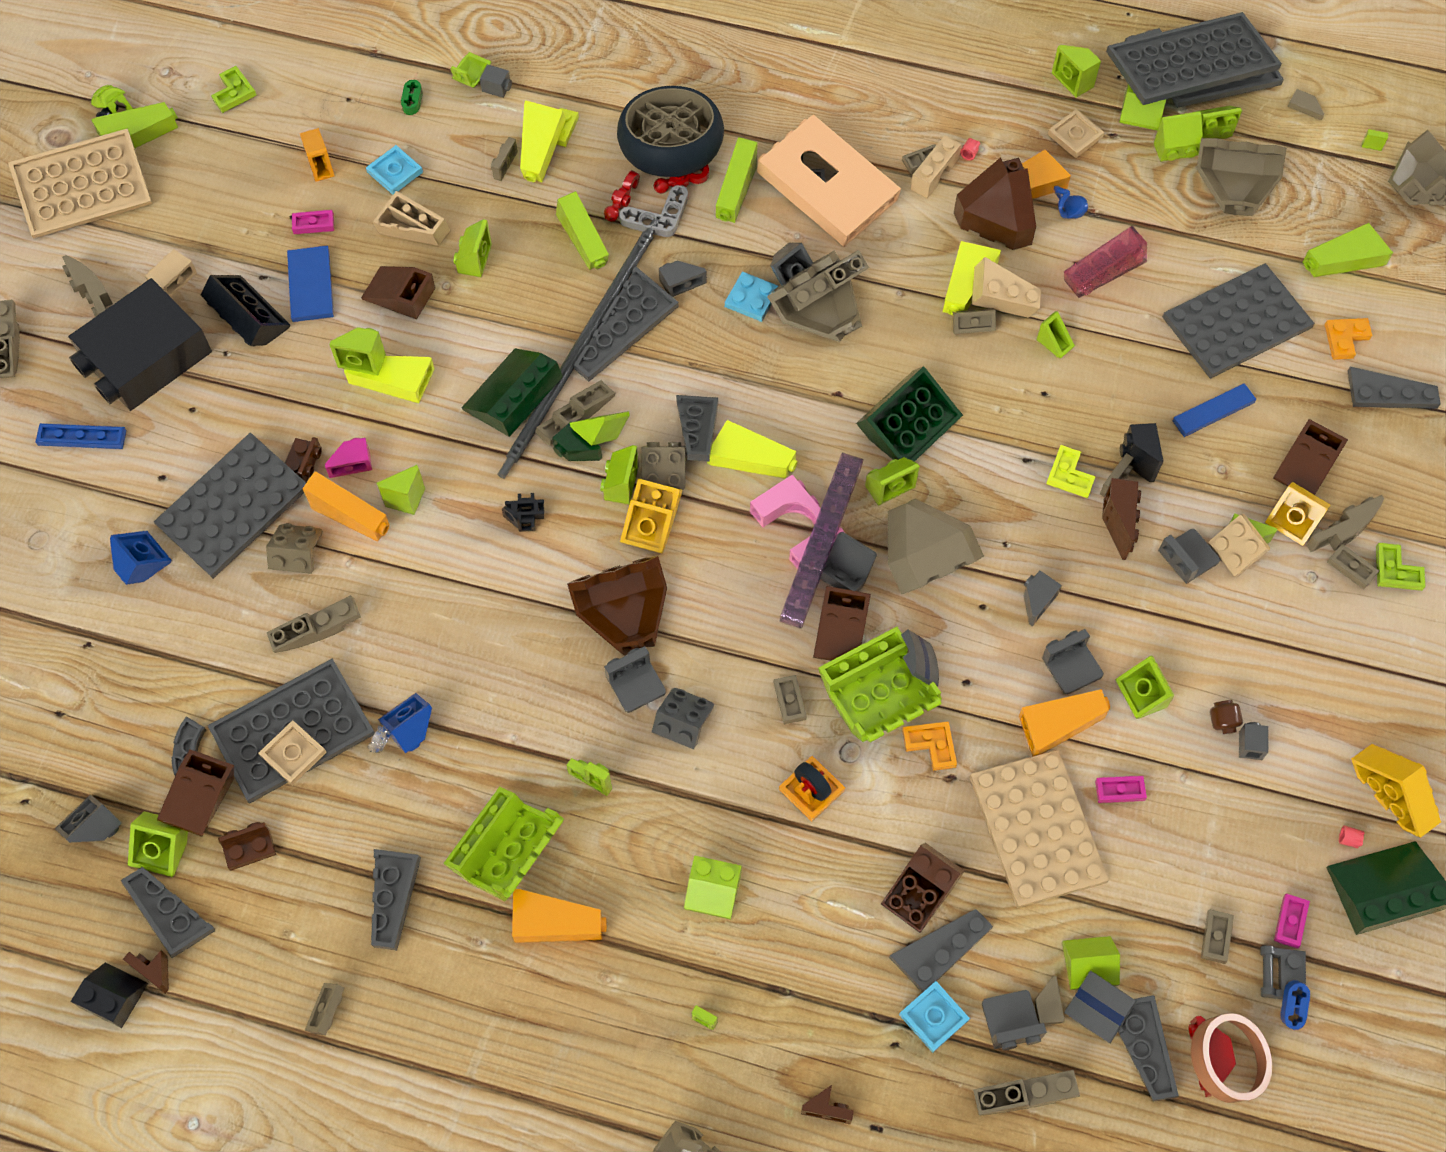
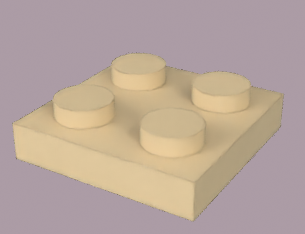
[1047,109,1105,158]
[1209,514,1271,577]
[258,720,327,786]

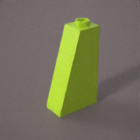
[91,102,178,148]
[716,137,757,223]
[556,191,609,270]
[1303,223,1393,277]

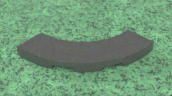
[171,717,206,775]

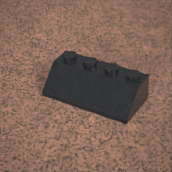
[200,275,291,346]

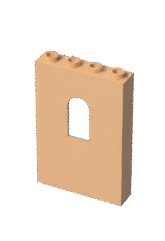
[757,115,901,247]

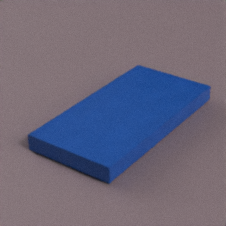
[287,246,334,322]

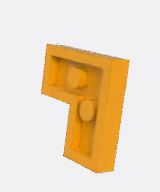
[1324,318,1372,360]
[902,721,957,771]

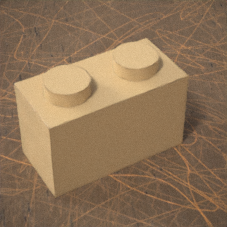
[145,249,197,297]

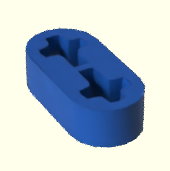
[1280,980,1310,1030]

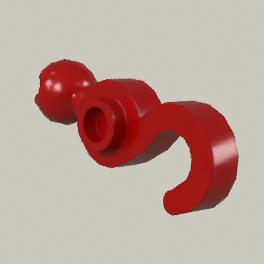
[653,164,709,194]
[604,170,640,222]

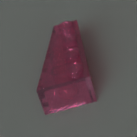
[1064,226,1147,298]

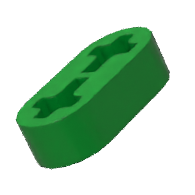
[401,80,423,115]

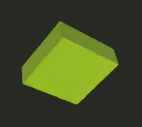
[1362,129,1388,151]
[692,1005,718,1030]

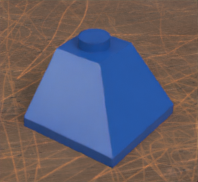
[110,531,172,585]
[378,693,432,753]

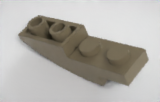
[787,250,869,312]
[62,255,113,317]
[0,300,20,378]
[1306,495,1384,552]
[266,595,361,653]
[973,1070,1080,1116]

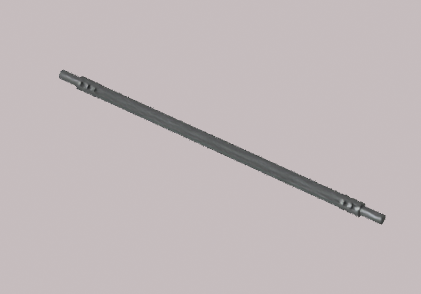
[498,218,660,479]

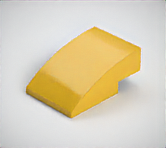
[620,479,683,553]

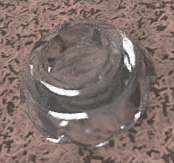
[367,726,391,753]

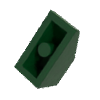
[552,422,602,461]

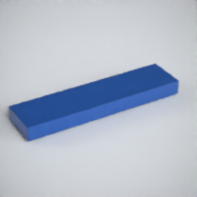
[1172,383,1256,437]
[35,423,127,449]

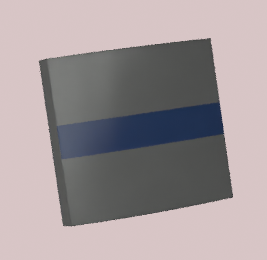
[901,629,939,687]
[1064,971,1137,1044]

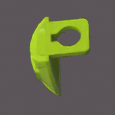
[450,52,491,88]
[91,85,133,114]

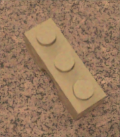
[911,135,962,199]

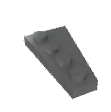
[1348,366,1441,409]
[676,395,718,462]
[371,849,421,951]
[121,867,215,958]
[889,909,993,993]
[1118,995,1179,1102]

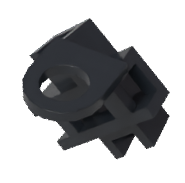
[502,493,544,532]

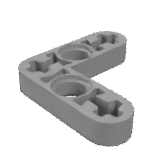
[619,185,688,237]

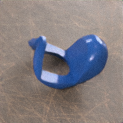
[1054,186,1088,219]

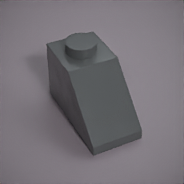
[659,260,707,297]
[1024,570,1062,626]

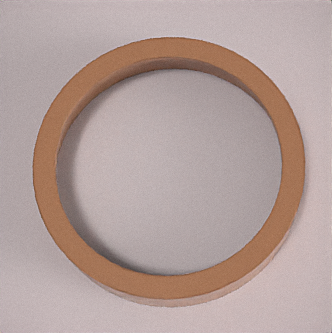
[1191,1013,1272,1103]

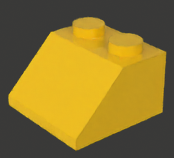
[1265,482,1331,546]

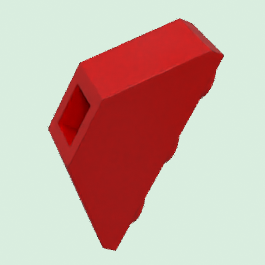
[1188,1016,1236,1097]

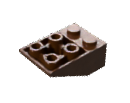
[361,266,435,320]
[1273,419,1348,495]
[1102,478,1141,560]
[813,586,871,661]
[157,749,234,837]
[881,843,965,933]

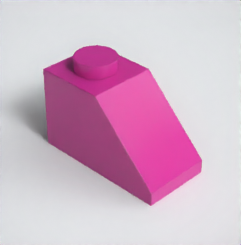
[325,438,372,478]

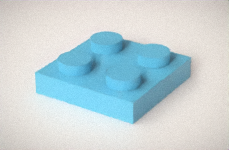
[366,145,423,195]
[725,271,778,322]
[899,981,970,1053]

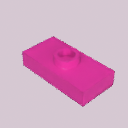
[292,210,334,234]
[1095,776,1147,803]
[1274,893,1310,949]

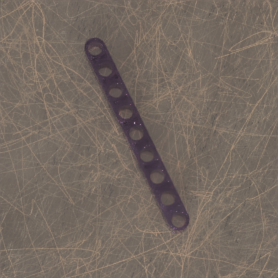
[780,452,864,629]

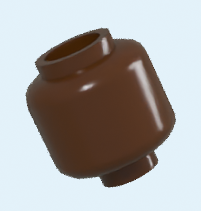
[1210,700,1243,735]

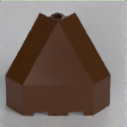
[954,157,1037,250]
[567,556,667,656]

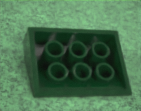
[461,348,563,437]
[856,366,963,462]
[1326,841,1446,935]

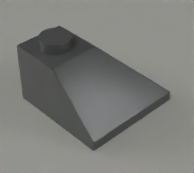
[770,243,813,286]
[55,794,122,843]

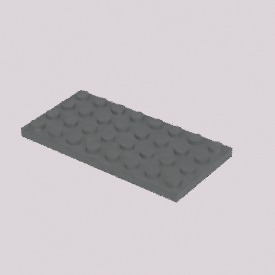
[1106,12,1282,105]

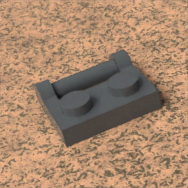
[1260,946,1306,1000]

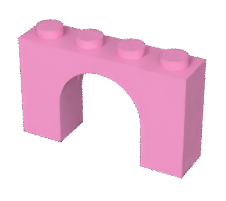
[750,475,845,575]

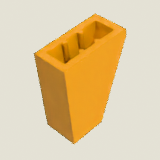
[299,128,335,182]

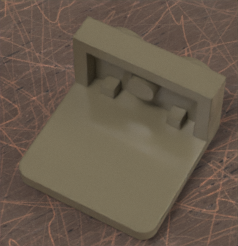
[642,442,686,490]
[266,523,322,574]

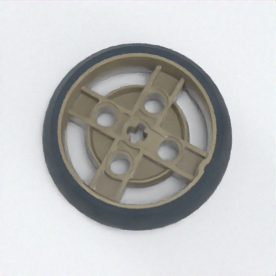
[617,86,724,177]

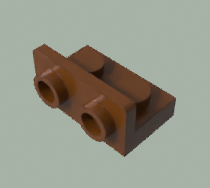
[285,437,322,483]
[218,822,277,871]

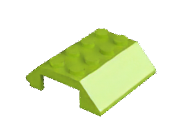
[818,627,942,742]
[443,786,564,901]

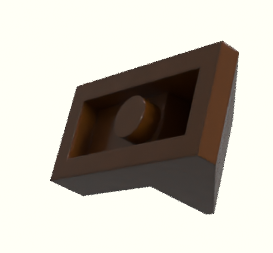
[123,950,169,994]
[801,1085,854,1125]

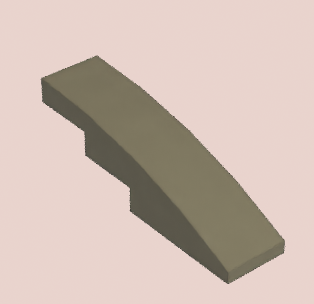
[535,380,615,446]

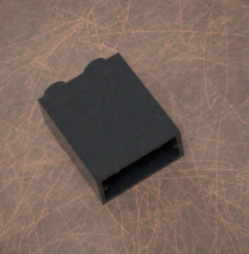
[68,278,212,411]

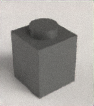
[480,64,512,98]
[1239,722,1268,760]

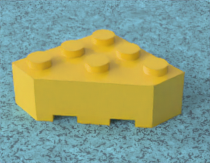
[1351,744,1441,838]

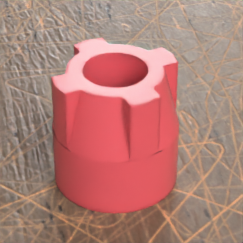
[960,138,980,160]
[1339,825,1365,848]

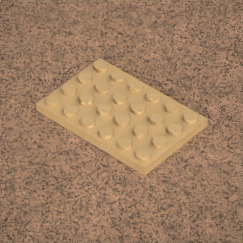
[8,129,153,239]
[969,750,1109,909]

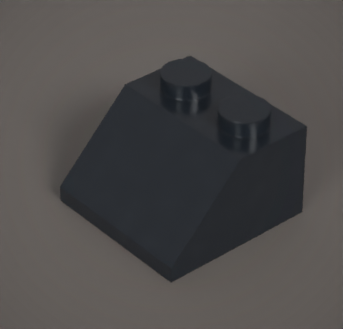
[1120,423,1164,482]
[70,962,148,1028]

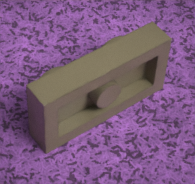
[491,137,518,181]
[953,309,996,334]
[1100,453,1134,497]
[1327,544,1379,589]
[773,675,807,725]
[1201,909,1234,964]
[305,983,344,1035]

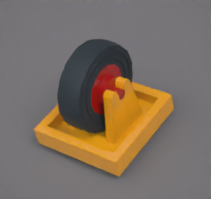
[779,756,845,822]

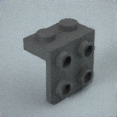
[1158,529,1220,584]
[815,532,877,591]
[1042,629,1104,694]
[604,646,666,713]
[652,688,714,749]
[982,990,1047,1051]

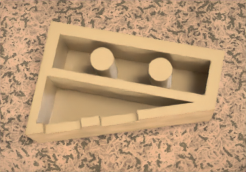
[373,191,450,246]
[972,257,1041,318]

